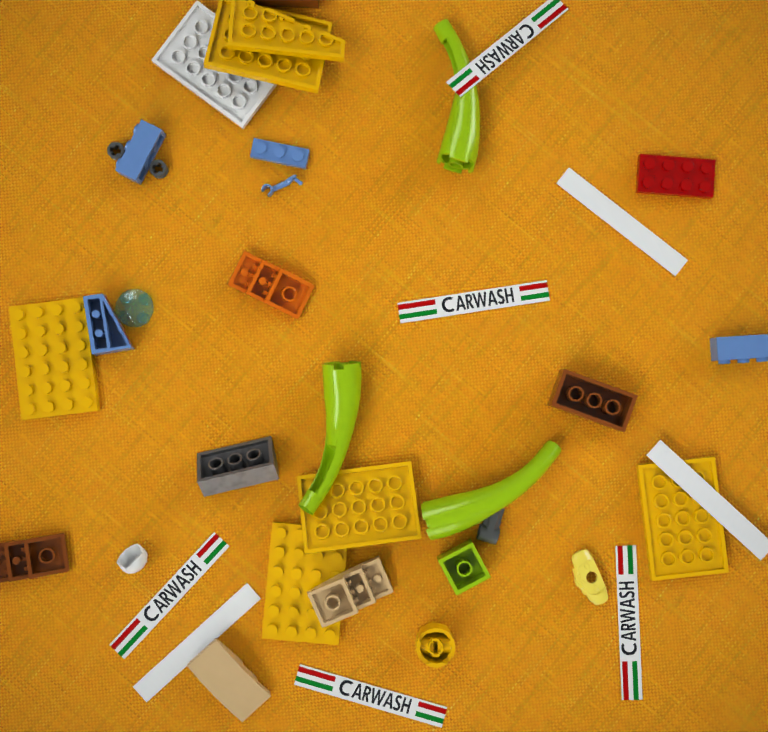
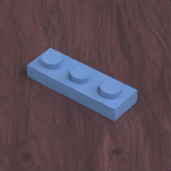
[250,138,310,170]

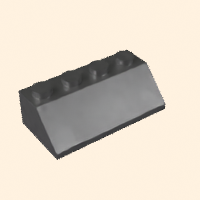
[197,436,279,497]

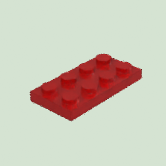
[636,154,716,199]

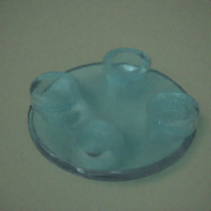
[115,289,154,327]

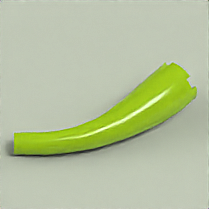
[433,19,480,173]
[299,361,362,515]
[421,440,561,540]

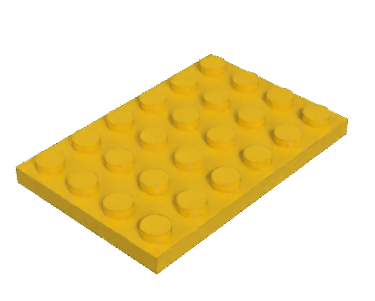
[204,0,333,94]
[9,297,100,420]
[636,456,729,581]
[297,461,422,554]
[262,521,347,645]

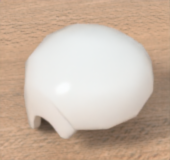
[117,544,148,574]

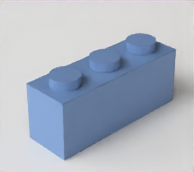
[115,119,166,185]
[709,334,768,364]

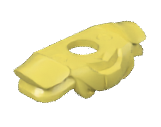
[571,549,608,605]

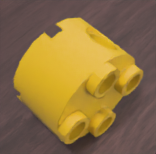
[415,622,455,668]

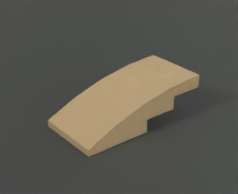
[307,556,394,628]
[187,638,271,722]

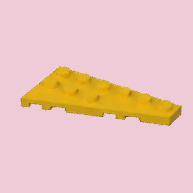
[227,0,345,62]

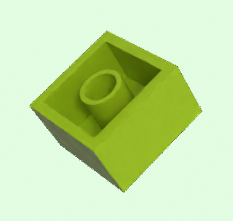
[437,539,491,596]

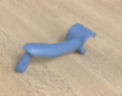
[261,175,303,197]

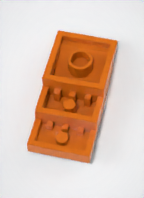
[227,250,315,319]

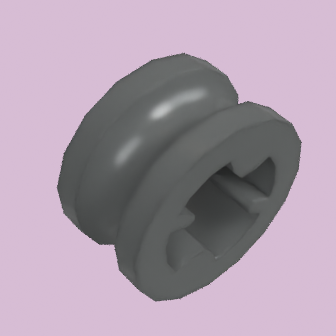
[107,142,125,161]
[149,160,168,179]

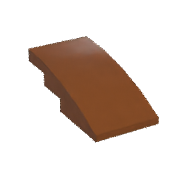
[0,533,70,583]

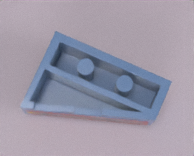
[83,293,135,356]

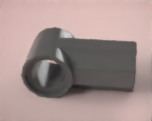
[476,508,504,545]

